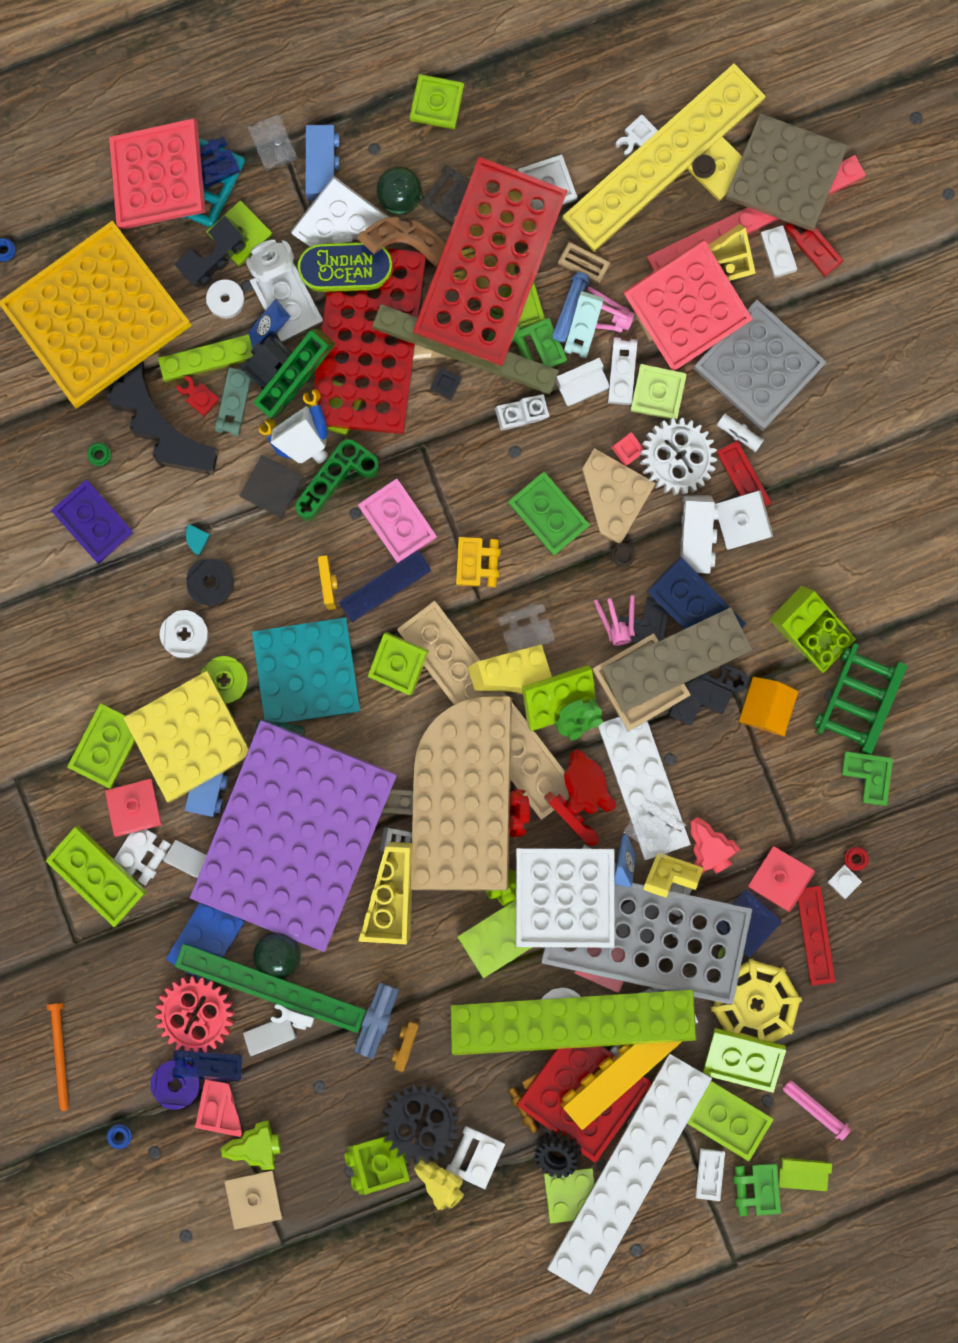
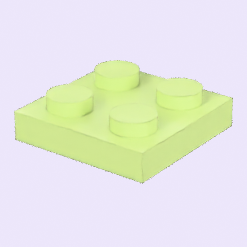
[630,364,687,421]

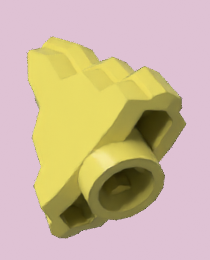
[414,1159,464,1210]

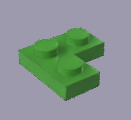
[841,751,893,806]

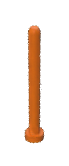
[46,1003,69,1111]

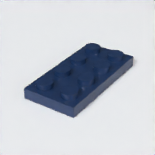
[646,557,746,629]

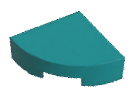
[186,524,210,556]

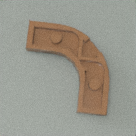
[358,217,446,267]

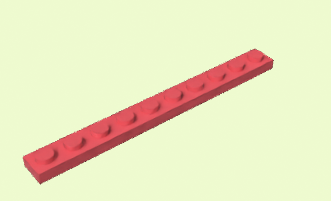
[646,155,866,272]

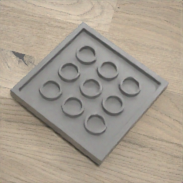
[693,300,827,431]

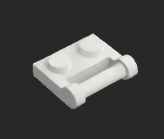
[446,1126,505,1189]

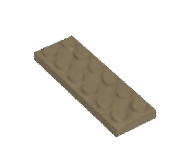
[601,608,752,713]

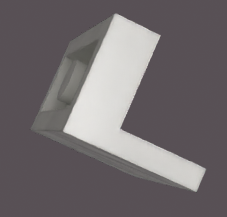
[556,358,610,407]

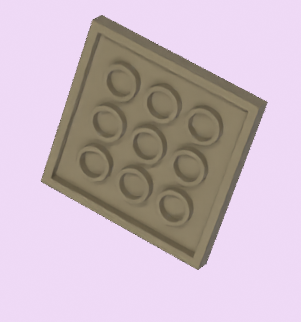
[726,113,848,232]

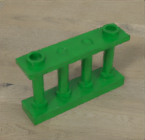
[814,643,908,755]

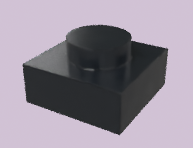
[430,368,462,401]

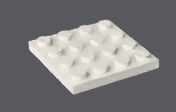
[516,848,614,948]

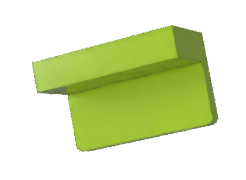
[778,1157,832,1191]

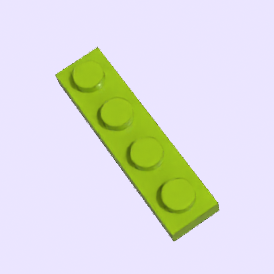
[158,335,253,382]

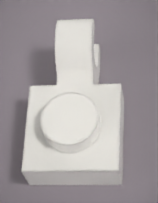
[271,1004,315,1030]

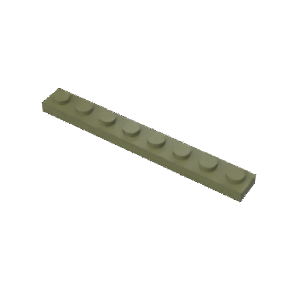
[372,304,559,394]

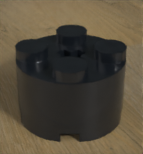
[240,335,292,389]

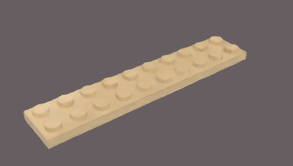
[397,601,569,820]

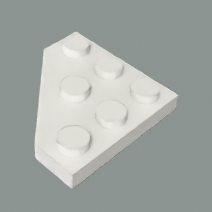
[291,176,389,247]

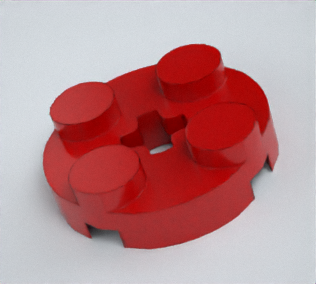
[509,789,530,838]

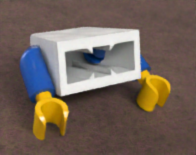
[259,389,328,464]

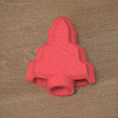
[690,817,741,874]

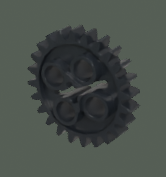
[380,1084,460,1165]

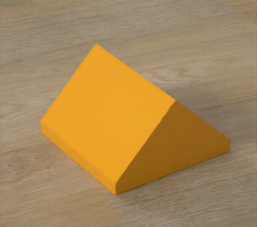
[739,677,798,737]

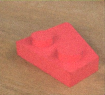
[195,1079,243,1137]

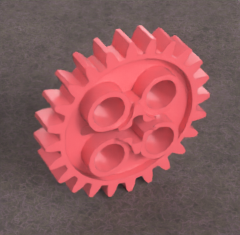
[155,975,235,1055]

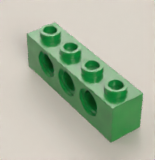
[253,329,336,418]

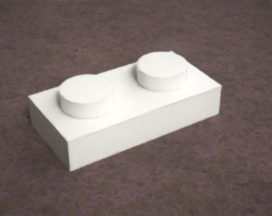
[760,226,797,278]

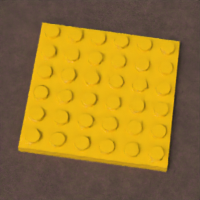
[0,221,192,409]

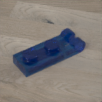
[172,1050,242,1082]

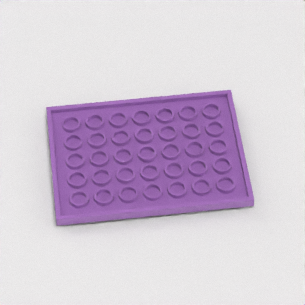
[190,719,397,952]

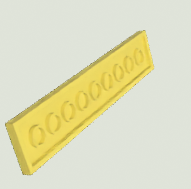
[562,64,766,252]

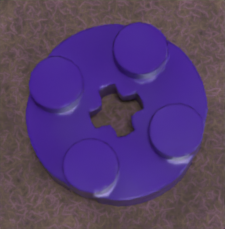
[151,1060,200,1110]

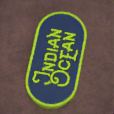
[298,243,393,292]

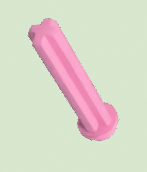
[783,1081,851,1140]

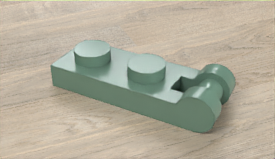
[215,368,251,436]

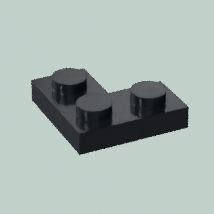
[618,597,668,644]
[669,677,733,726]

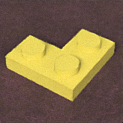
[643,853,704,898]

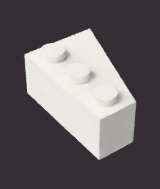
[680,494,718,573]

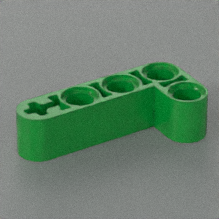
[295,439,379,521]

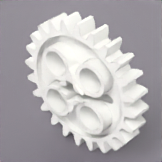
[640,418,717,495]

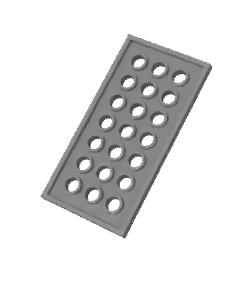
[541,882,752,1005]

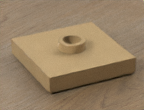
[224,1170,283,1230]

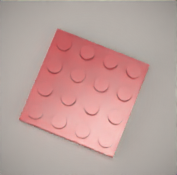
[109,119,206,230]
[623,239,753,371]

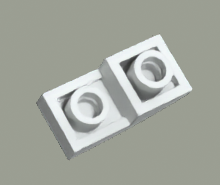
[495,395,549,431]

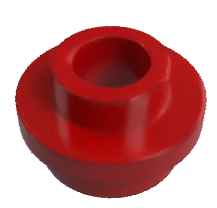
[844,847,869,871]

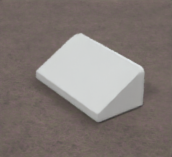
[163,840,207,878]
[243,1020,297,1056]

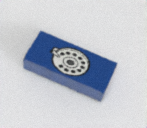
[248,299,291,348]

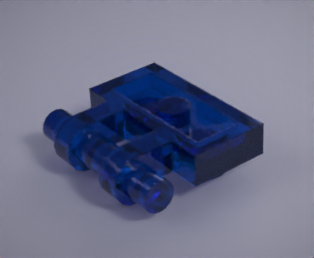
[200,137,240,189]

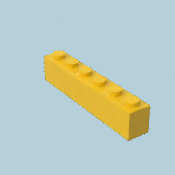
[560,1041,682,1130]

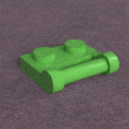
[512,318,568,368]

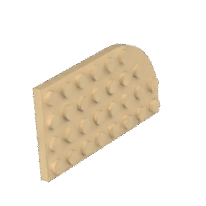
[411,697,512,891]

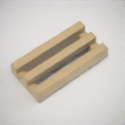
[558,242,611,285]

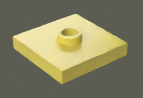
[687,137,742,202]

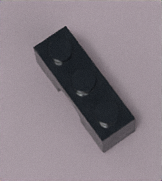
[174,216,249,288]

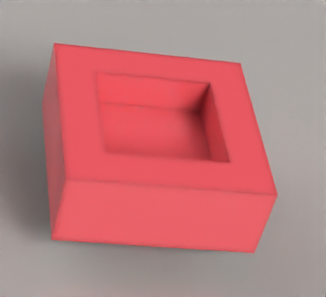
[611,432,644,466]

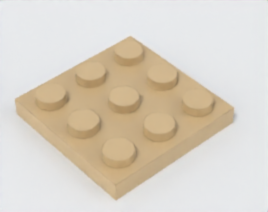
[592,633,691,732]

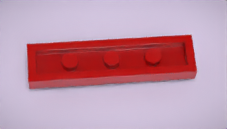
[797,886,835,986]

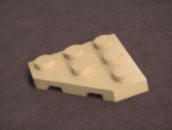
[582,448,656,544]

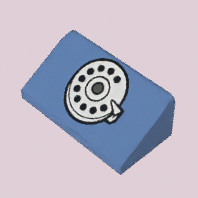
[614,835,636,887]

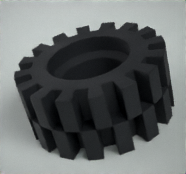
[534,1131,582,1178]

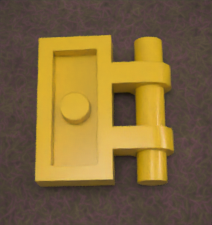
[456,537,501,588]

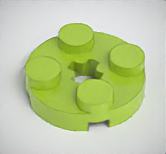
[201,656,248,704]

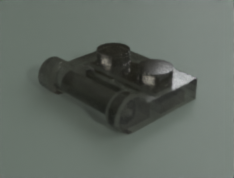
[418,165,470,226]

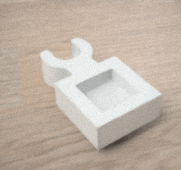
[616,115,658,157]

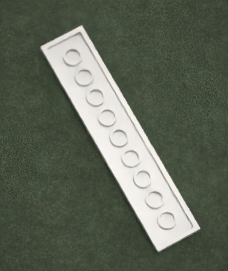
[547,1054,712,1294]

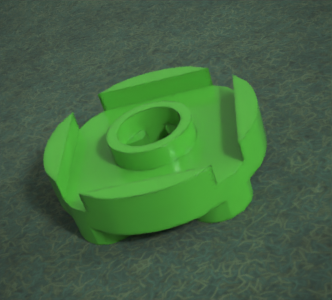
[554,699,603,740]

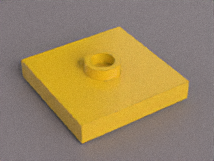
[318,555,338,610]

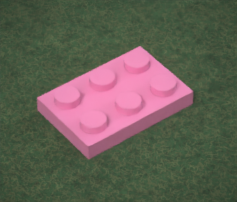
[358,479,437,564]

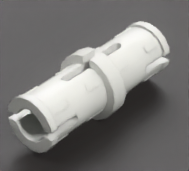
[716,413,764,452]

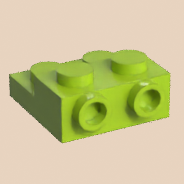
[344,1135,410,1195]

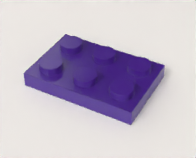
[51,480,134,564]

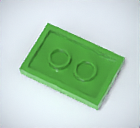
[508,472,590,557]

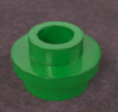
[87,443,111,466]

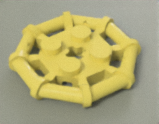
[711,958,802,1043]

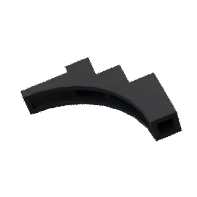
[107,361,218,476]

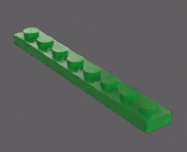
[175,943,366,1033]

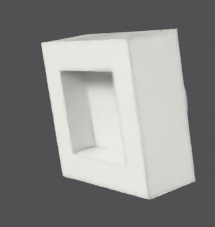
[827,865,862,899]

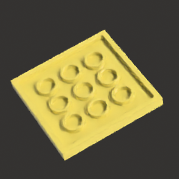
[124,671,249,803]

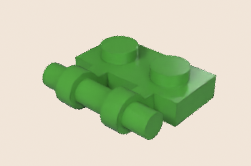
[733,1163,781,1216]

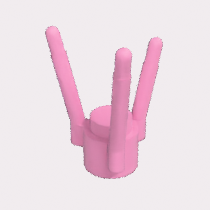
[587,287,635,333]
[594,595,635,646]

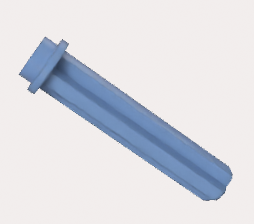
[553,272,590,342]

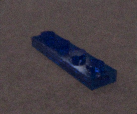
[339,550,432,623]

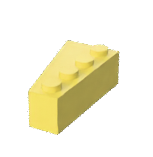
[358,842,413,944]

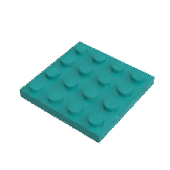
[252,617,360,725]

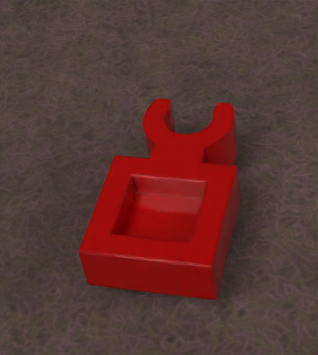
[176,376,220,417]

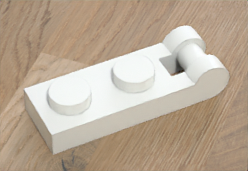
[608,337,637,405]

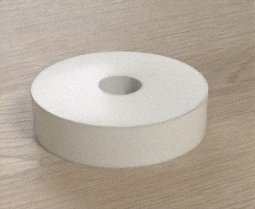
[206,280,245,319]

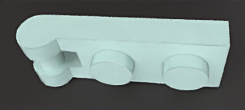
[564,291,604,359]

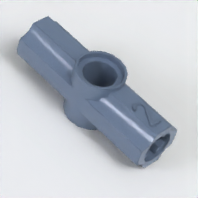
[354,982,399,1059]

